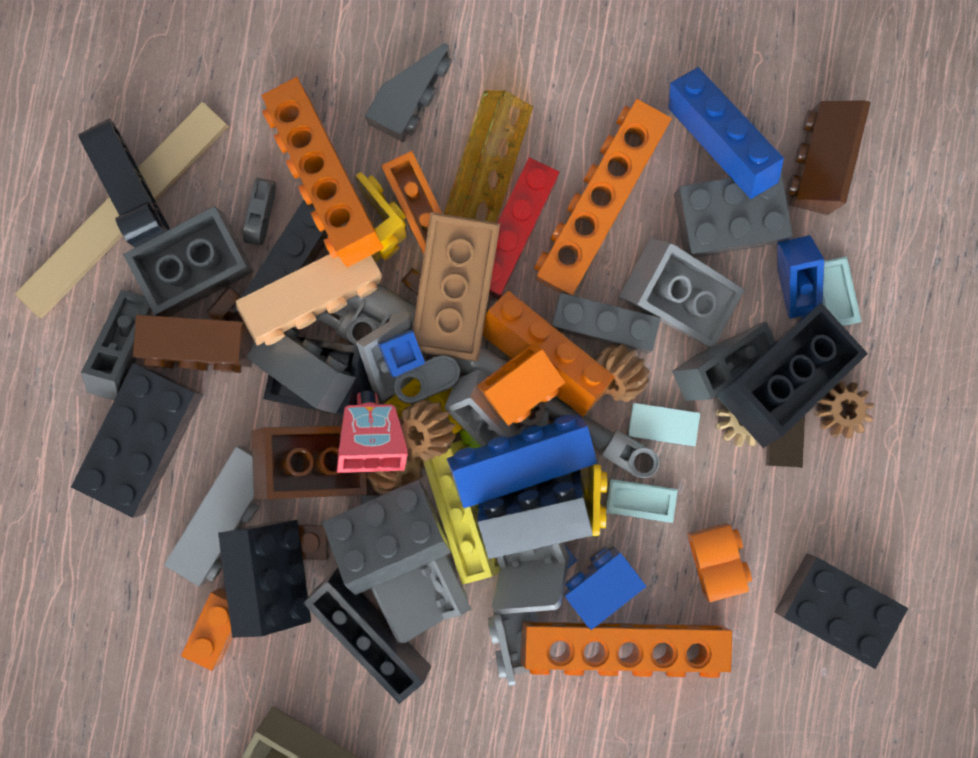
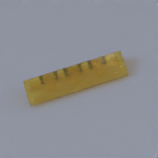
[444,90,534,223]

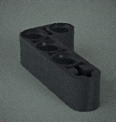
[78,118,170,248]

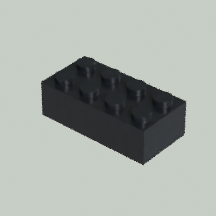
[716,303,868,448]
[71,363,204,518]

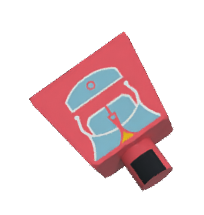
[337,391,408,473]

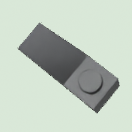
[81,290,152,400]
[672,322,775,401]

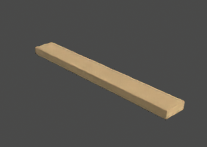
[15,101,229,318]

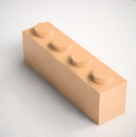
[235,254,382,346]

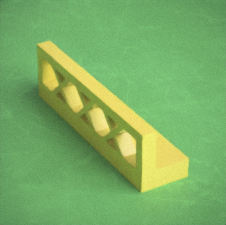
[422,440,500,585]

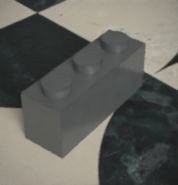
[551,293,661,354]
[246,328,356,414]

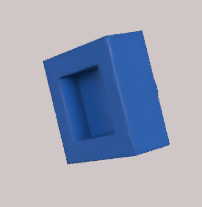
[378,330,425,377]

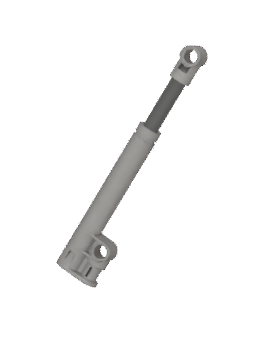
[314,284,660,478]

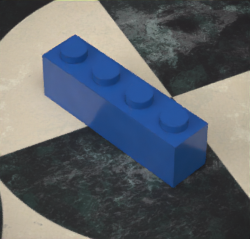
[668,67,784,199]
[447,415,597,508]

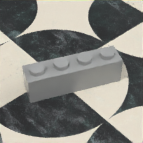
[164,446,259,586]

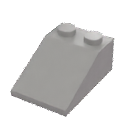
[618,238,745,348]

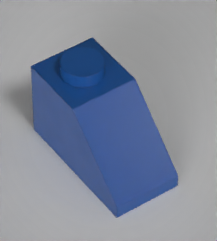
[777,235,824,319]

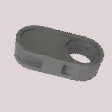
[243,178,276,245]
[394,355,460,405]

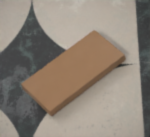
[412,212,500,361]

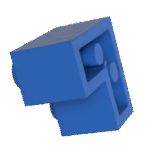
[563,546,647,630]

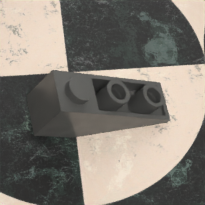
[365,43,452,142]

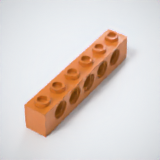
[261,76,384,268]
[533,99,672,296]
[520,621,732,678]

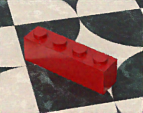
[489,157,560,299]

